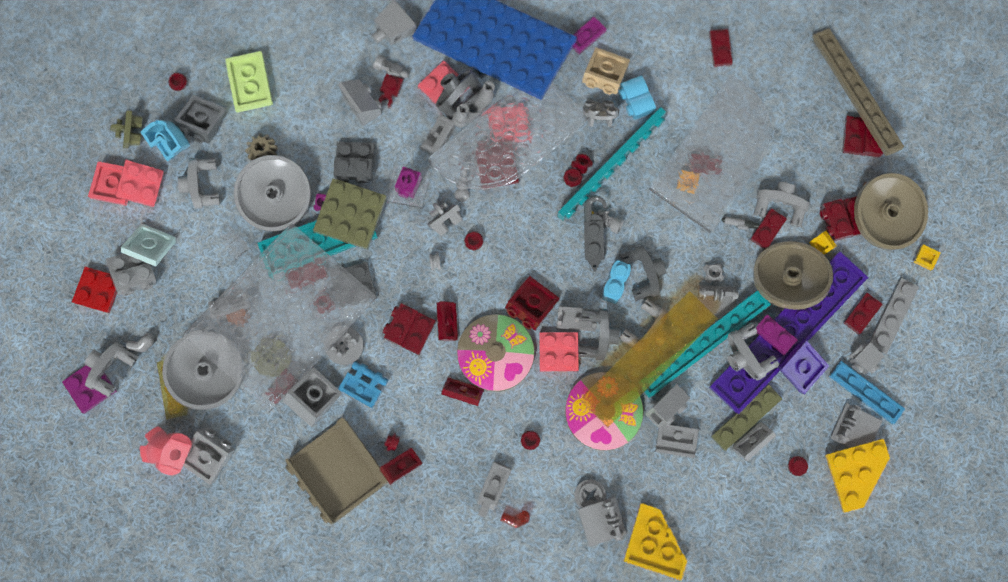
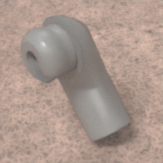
[126,333,155,352]

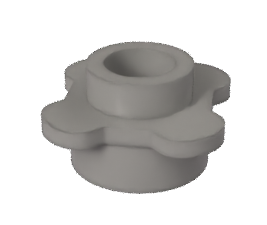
[703,263,724,283]

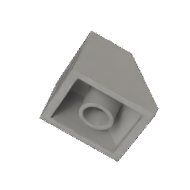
[338,79,382,126]
[283,367,342,427]

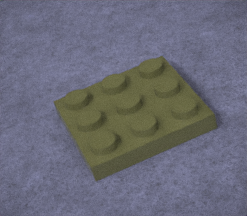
[313,178,387,250]

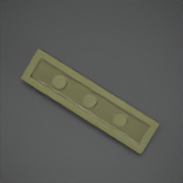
[711,385,782,451]

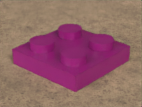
[62,365,117,414]

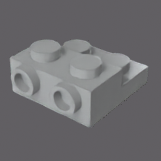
[106,254,156,296]
[183,428,235,485]

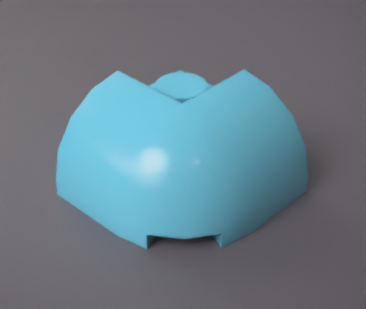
[141,120,190,161]

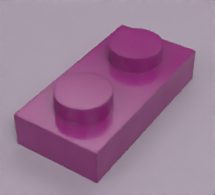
[573,17,607,55]
[756,315,797,355]

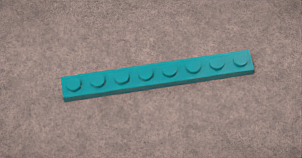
[557,107,666,221]
[637,290,771,398]

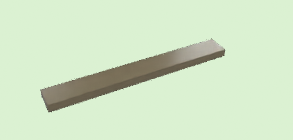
[812,28,904,157]

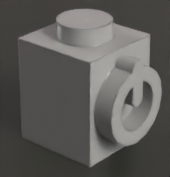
[849,343,885,375]

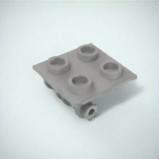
[697,285,739,324]
[830,403,882,448]
[578,497,626,547]

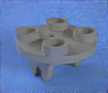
[582,100,619,127]
[325,327,364,366]

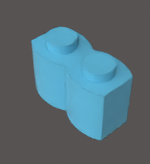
[619,75,656,120]
[602,260,631,304]

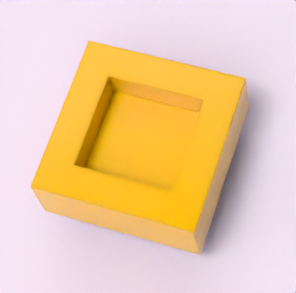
[809,231,837,255]
[913,244,941,271]

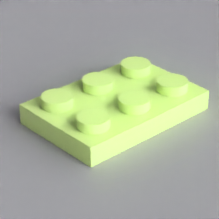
[225,51,273,113]

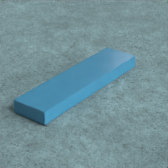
[829,361,905,425]

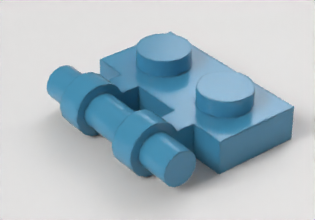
[338,361,389,409]

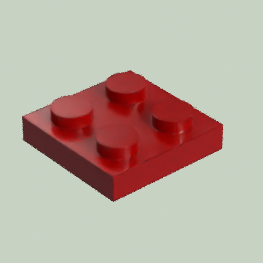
[72,267,117,314]

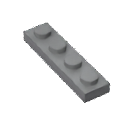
[869,278,919,354]

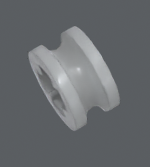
[429,252,441,271]

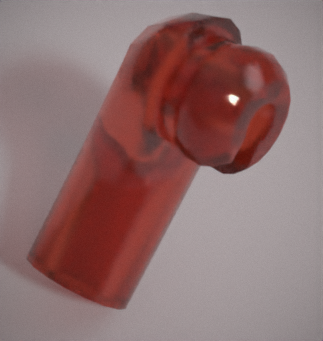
[500,510,530,528]

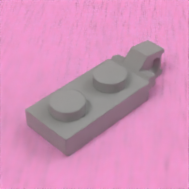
[477,462,512,518]

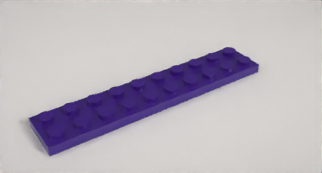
[709,252,869,414]

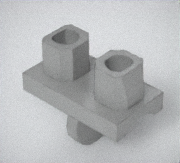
[427,202,463,236]

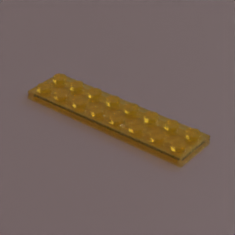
[580,291,718,428]

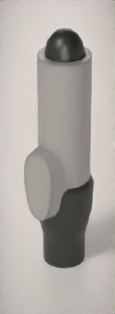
[721,216,759,230]

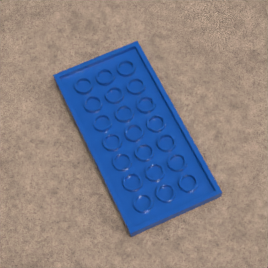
[412,0,577,100]

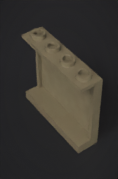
[285,417,388,525]

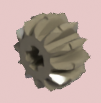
[245,133,278,161]

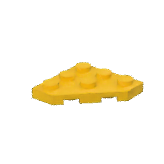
[825,439,890,513]
[623,503,687,581]

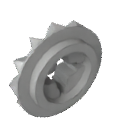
[574,480,606,508]

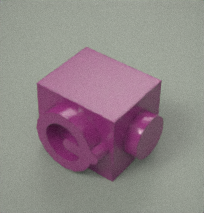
[394,166,422,199]

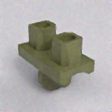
[110,110,142,148]

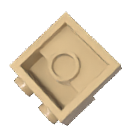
[582,47,630,95]

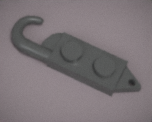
[584,195,607,272]

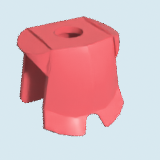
[140,426,191,475]

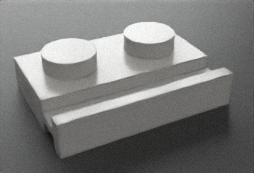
[655,424,699,458]

